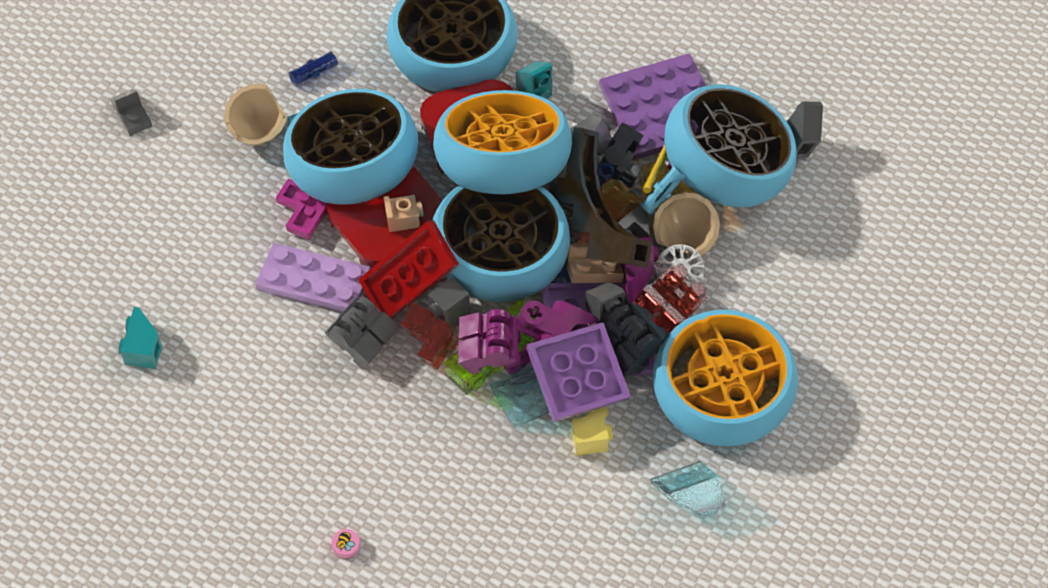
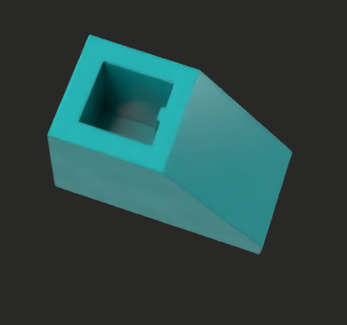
[516,61,552,99]
[119,307,162,369]

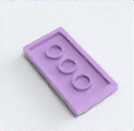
[255,243,370,312]

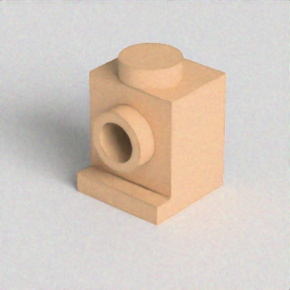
[384,195,423,232]

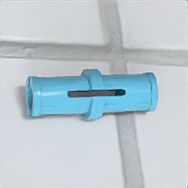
[640,165,686,215]

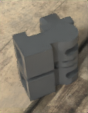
[324,297,400,368]

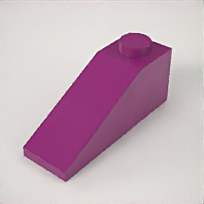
[621,237,658,303]

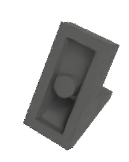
[110,89,152,136]
[618,201,650,237]

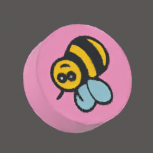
[332,529,360,559]

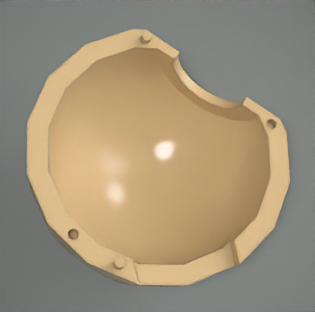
[224,84,288,146]
[653,192,720,256]

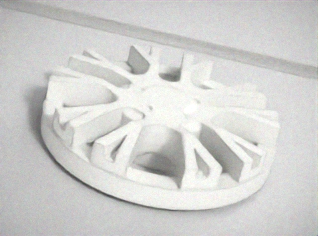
[656,244,705,293]

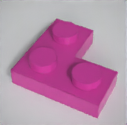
[276,179,327,240]

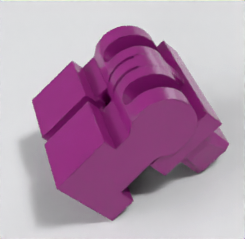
[458,309,521,374]

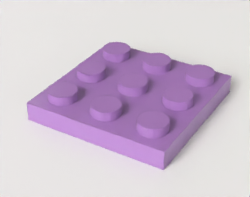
[526,323,631,423]

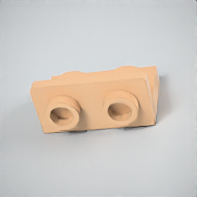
[566,245,624,283]

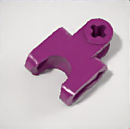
[517,301,600,341]

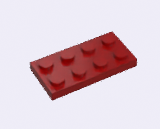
[358,220,460,319]

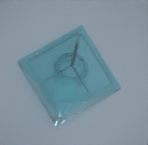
[490,365,550,429]
[650,461,726,516]

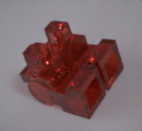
[634,264,708,333]
[400,302,459,370]

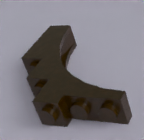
[554,127,653,268]

